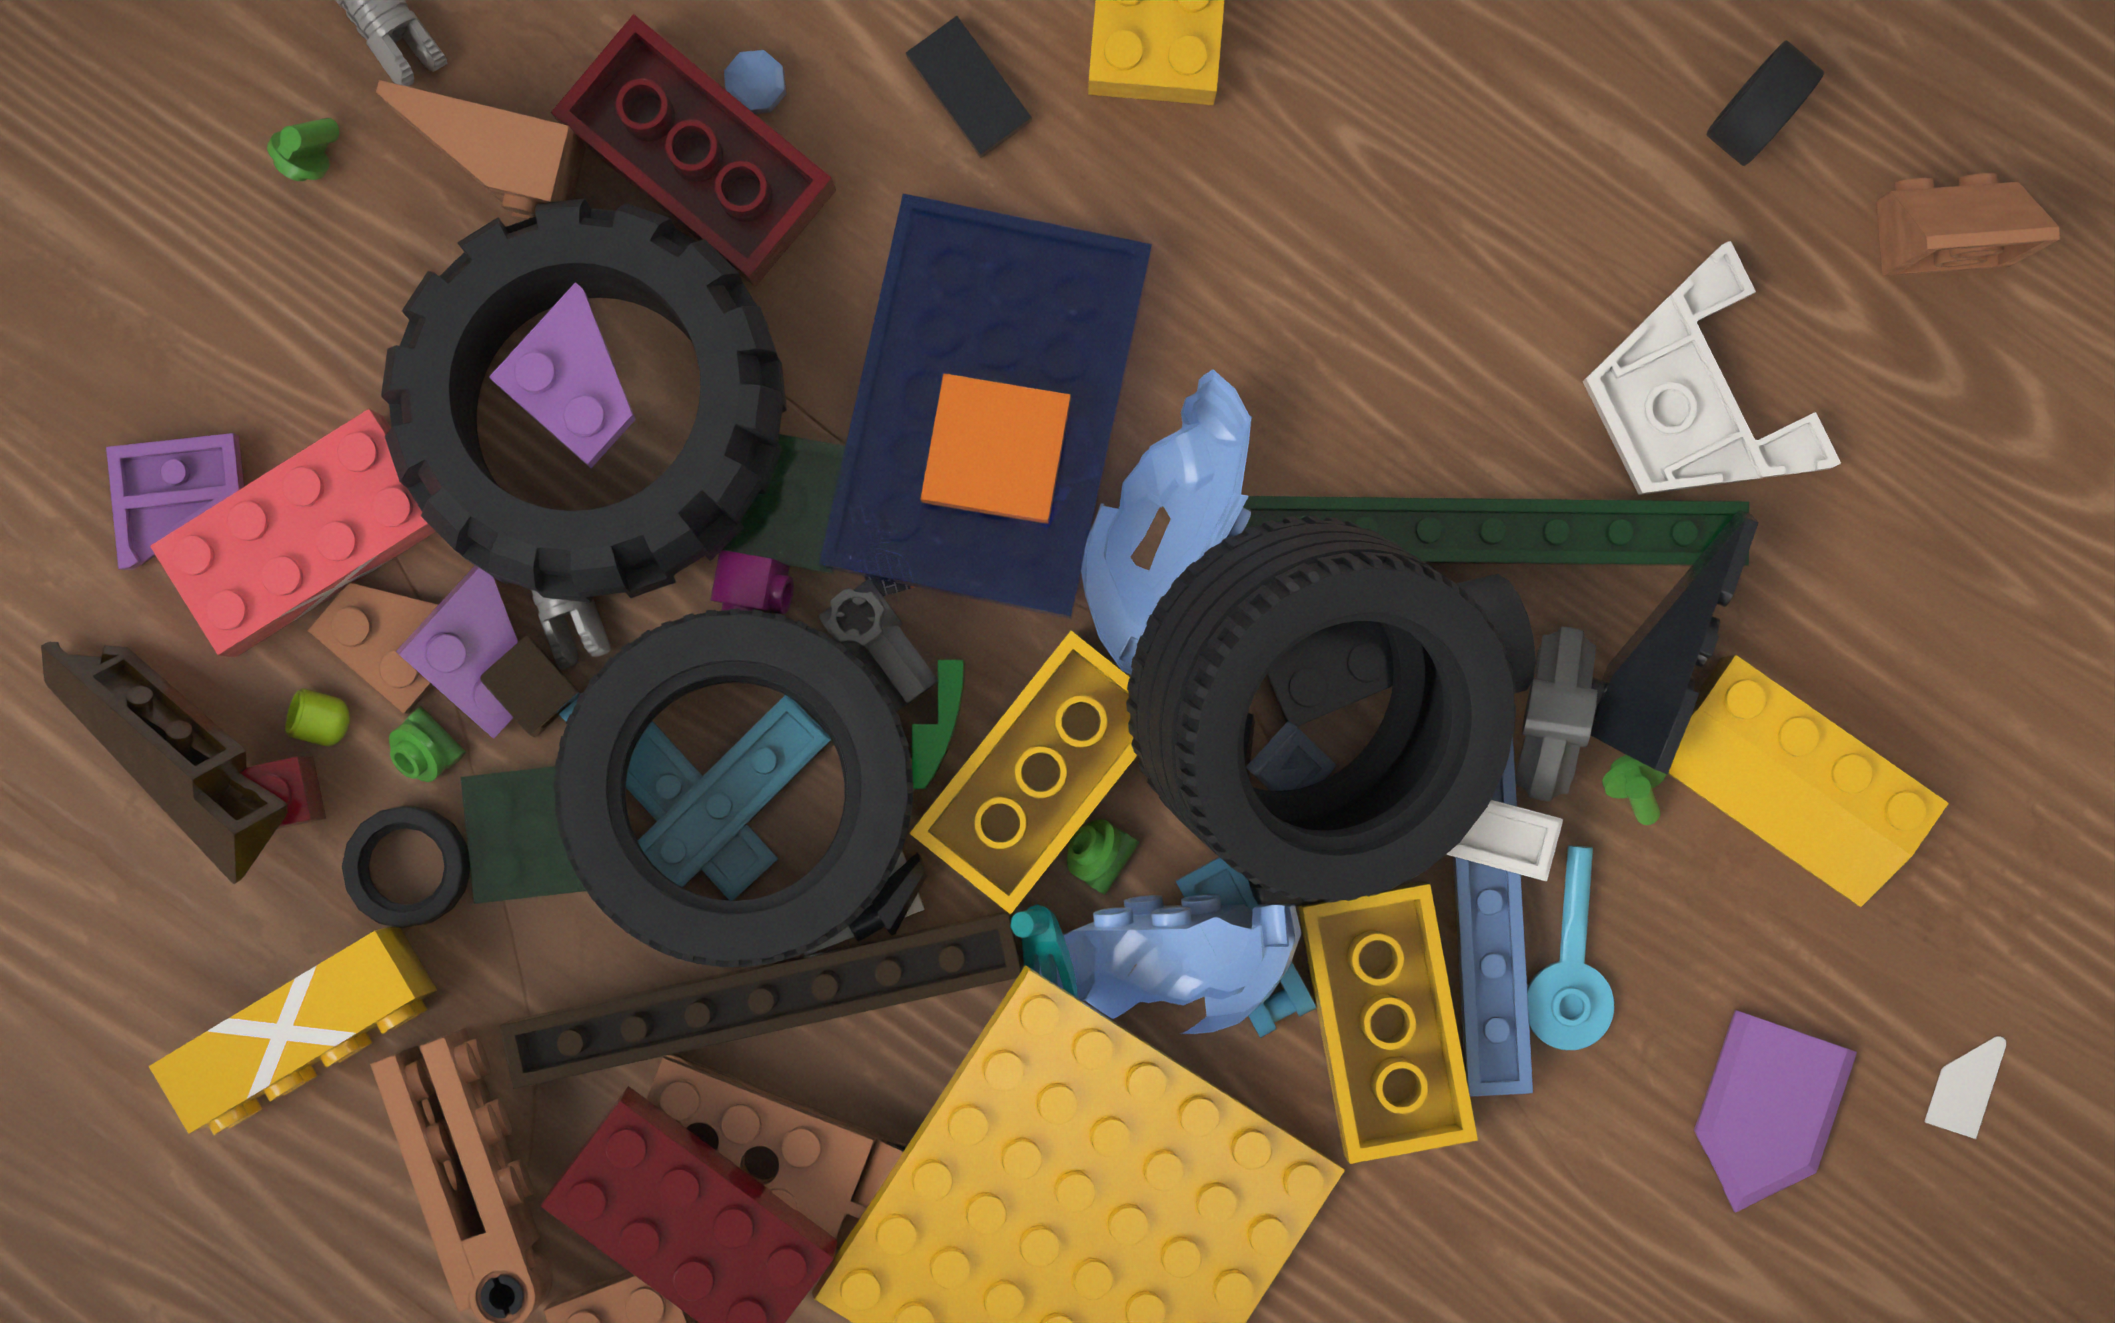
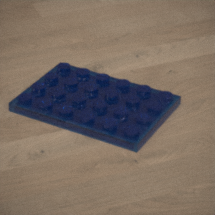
[819,194,1152,620]

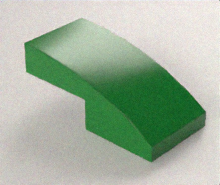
[912,660,965,789]

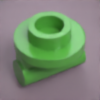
[267,118,339,181]
[389,706,466,782]
[1602,755,1666,825]
[1067,819,1140,895]

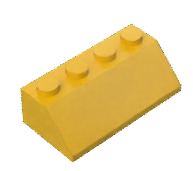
[1668,655,1949,907]

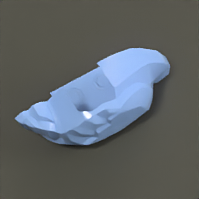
[1081,369,1252,675]
[1040,894,1301,1034]

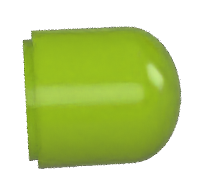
[285,688,350,746]

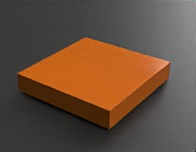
[920,373,1071,524]

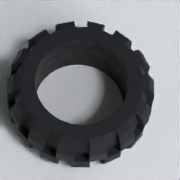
[381,198,787,603]

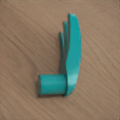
[1011,904,1078,998]

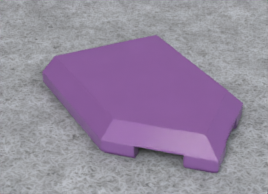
[1694,1010,1857,1213]

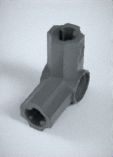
[818,578,938,712]
[1515,626,1598,802]

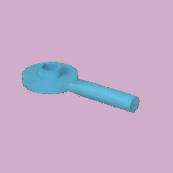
[1527,845,1614,1050]

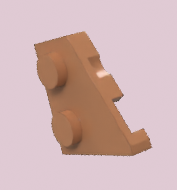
[307,582,438,714]

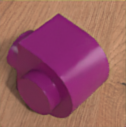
[710,550,794,614]

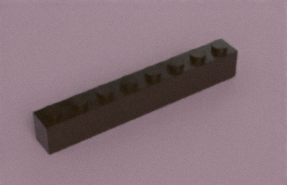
[500,911,1022,1089]

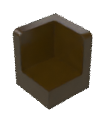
[480,635,581,738]

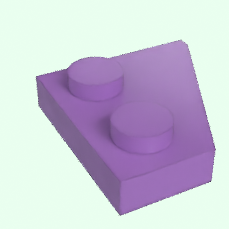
[489,282,636,468]
[106,433,244,570]
[396,566,518,739]

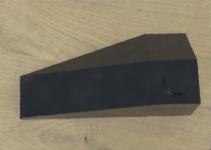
[1590,510,1759,774]

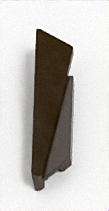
[41,642,288,884]

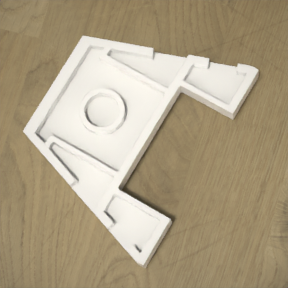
[1582,241,1841,495]

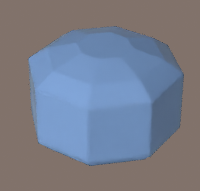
[724,50,786,114]

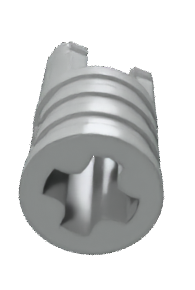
[335,0,448,87]
[531,590,611,670]

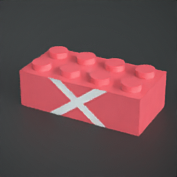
[150,409,436,657]

